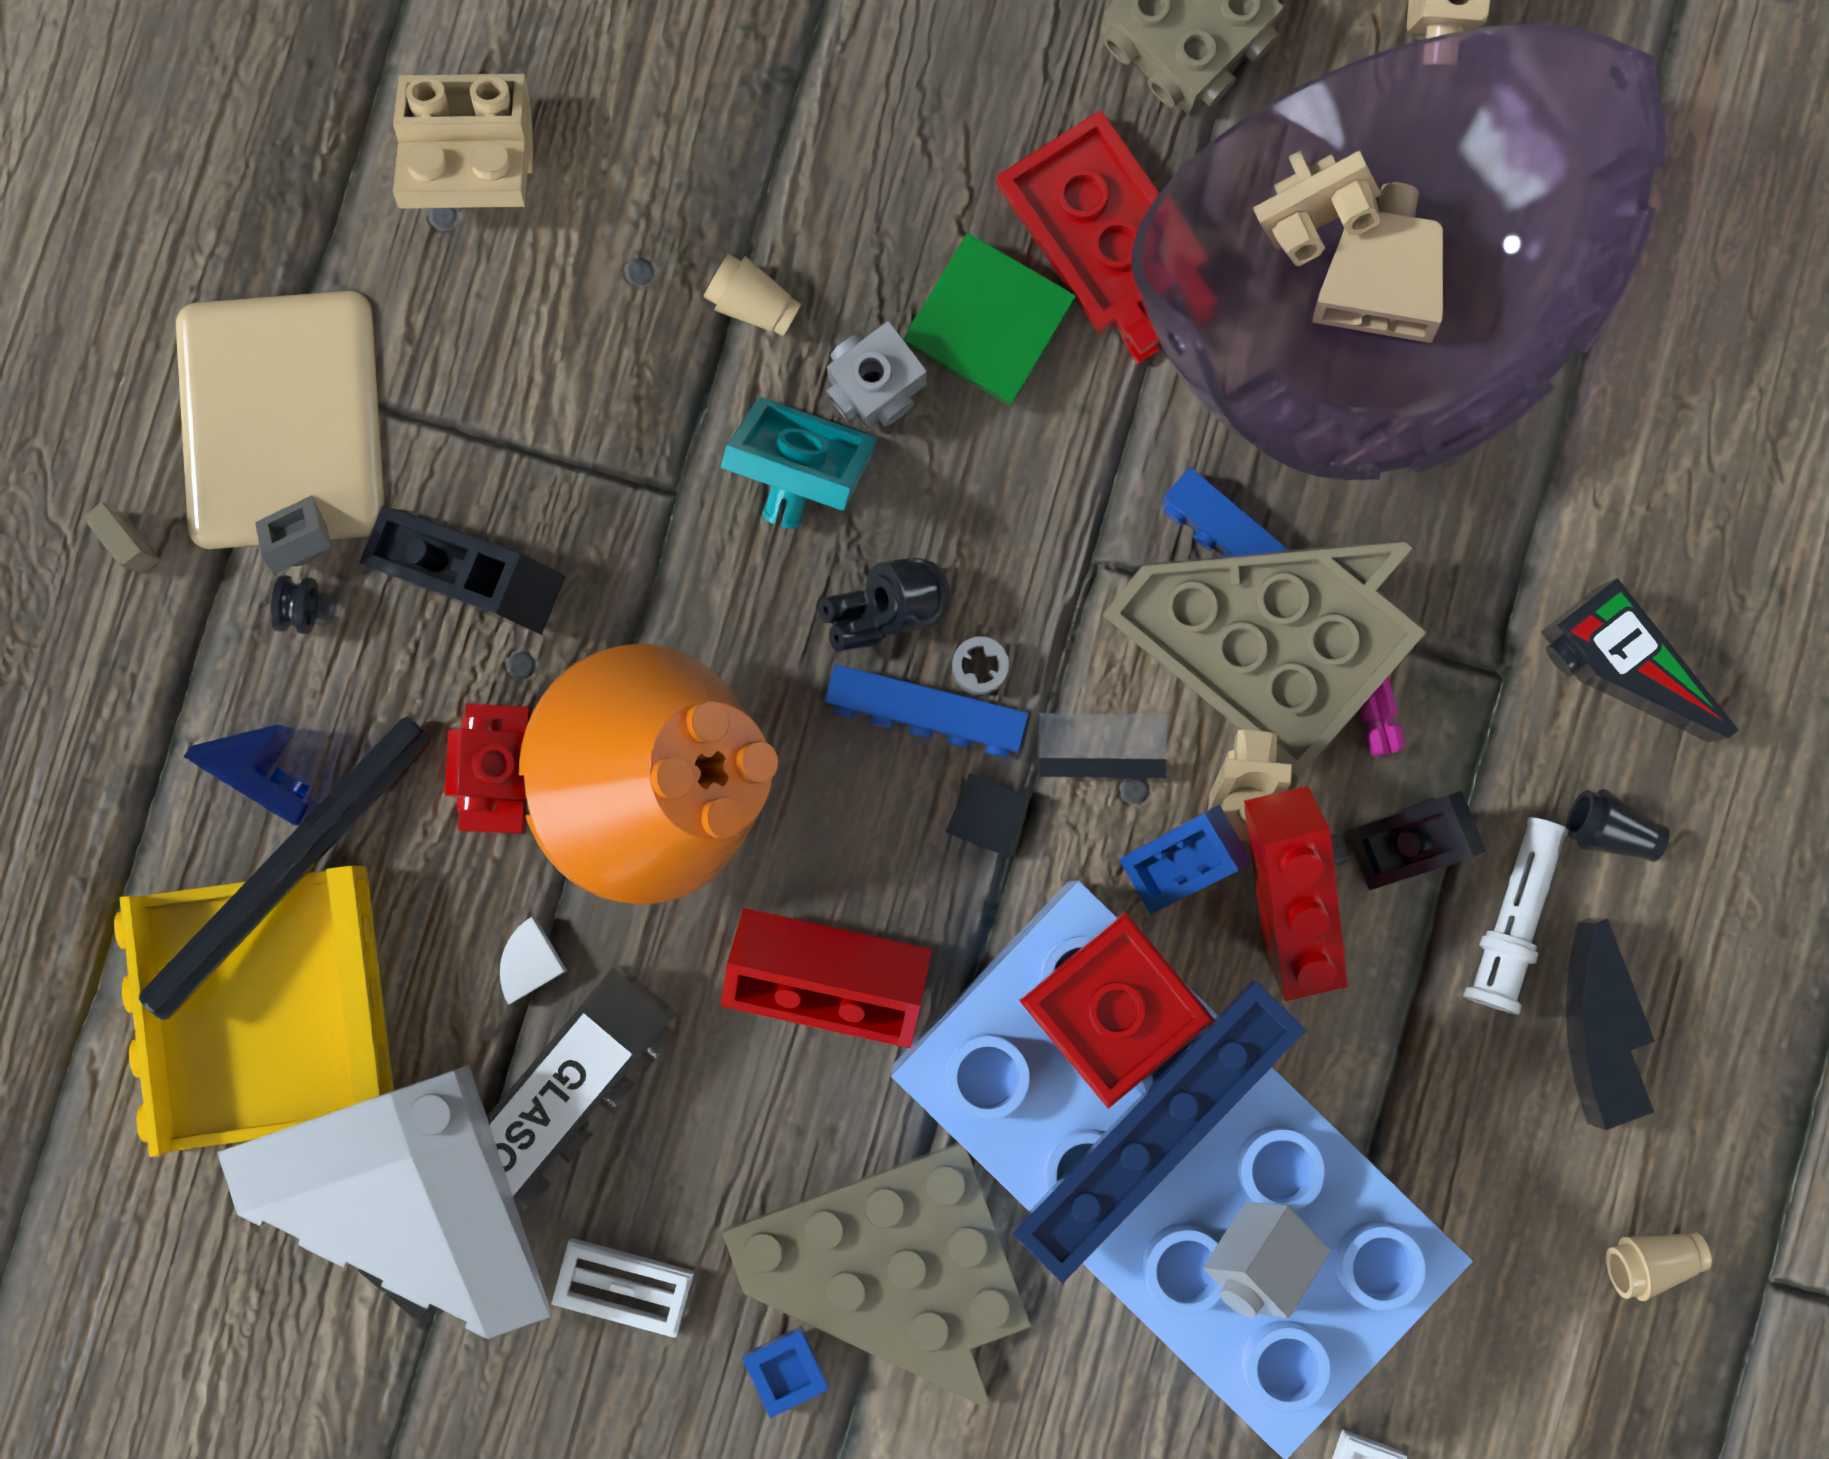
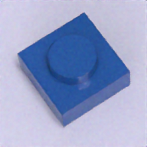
[742,1325,830,1418]

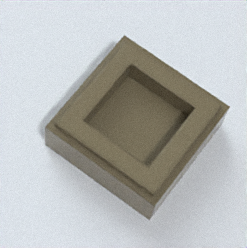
[84,502,161,574]

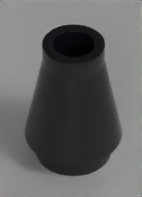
[1566,789,1670,862]

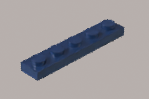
[1011,980,1307,1284]

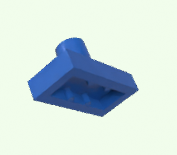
[1119,805,1252,914]

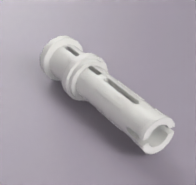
[1463,817,1569,1015]

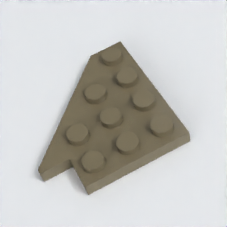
[1102,540,1427,778]
[722,1142,1031,1405]

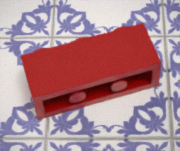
[1244,786,1348,1002]
[721,908,932,1049]

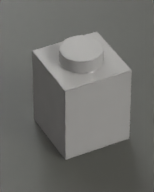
[1202,1202,1331,1318]

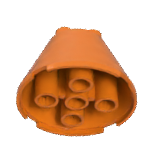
[519,644,778,904]

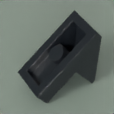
[1346,790,1486,891]

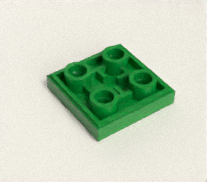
[903,232,1076,407]

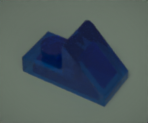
[184,725,320,826]

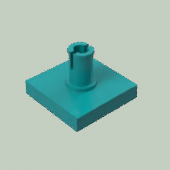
[720,396,877,529]

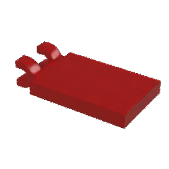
[996,110,1215,366]

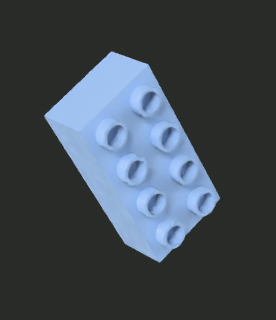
[891,881,1473,1459]

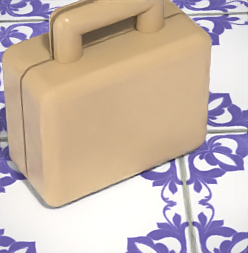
[176,291,385,549]

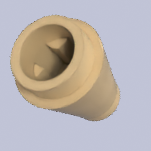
[703,253,801,336]
[1606,1232,1712,1301]

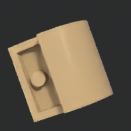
[393,74,533,208]

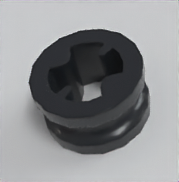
[271,575,319,635]

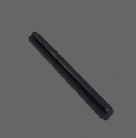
[139,717,431,1021]

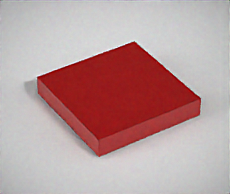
[1019,912,1215,1109]

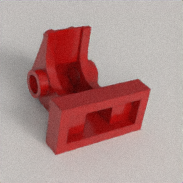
[445,704,533,834]

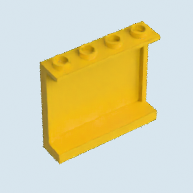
[114,866,394,1157]

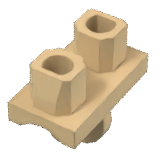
[1253,150,1382,266]
[1208,730,1292,845]

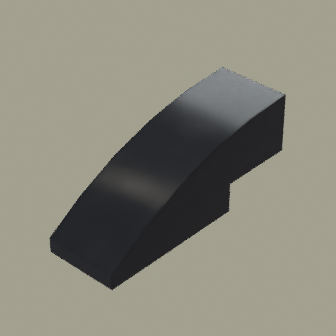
[1566,918,1655,1130]

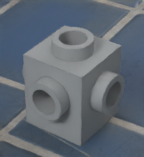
[825,321,927,429]

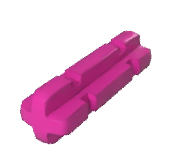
[1359,676,1406,757]

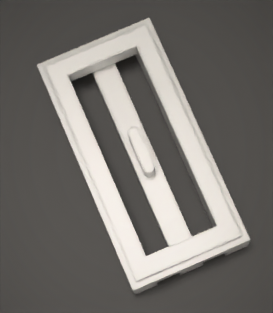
[551,1238,695,1338]

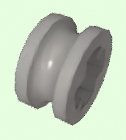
[952,637,1009,695]

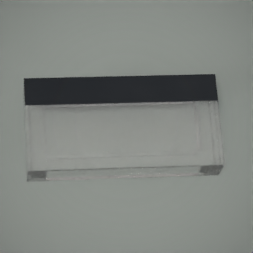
[1038,713,1167,779]

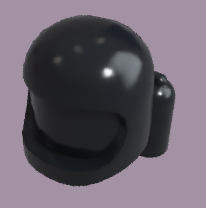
[818,558,951,652]

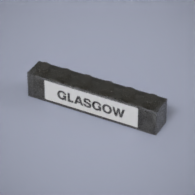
[358,965,679,1321]

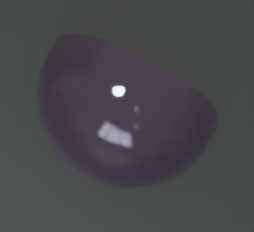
[1131,24,1666,480]

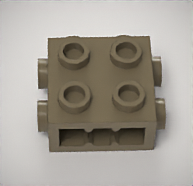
[1100,0,1284,116]

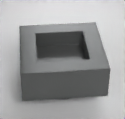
[255,495,332,574]

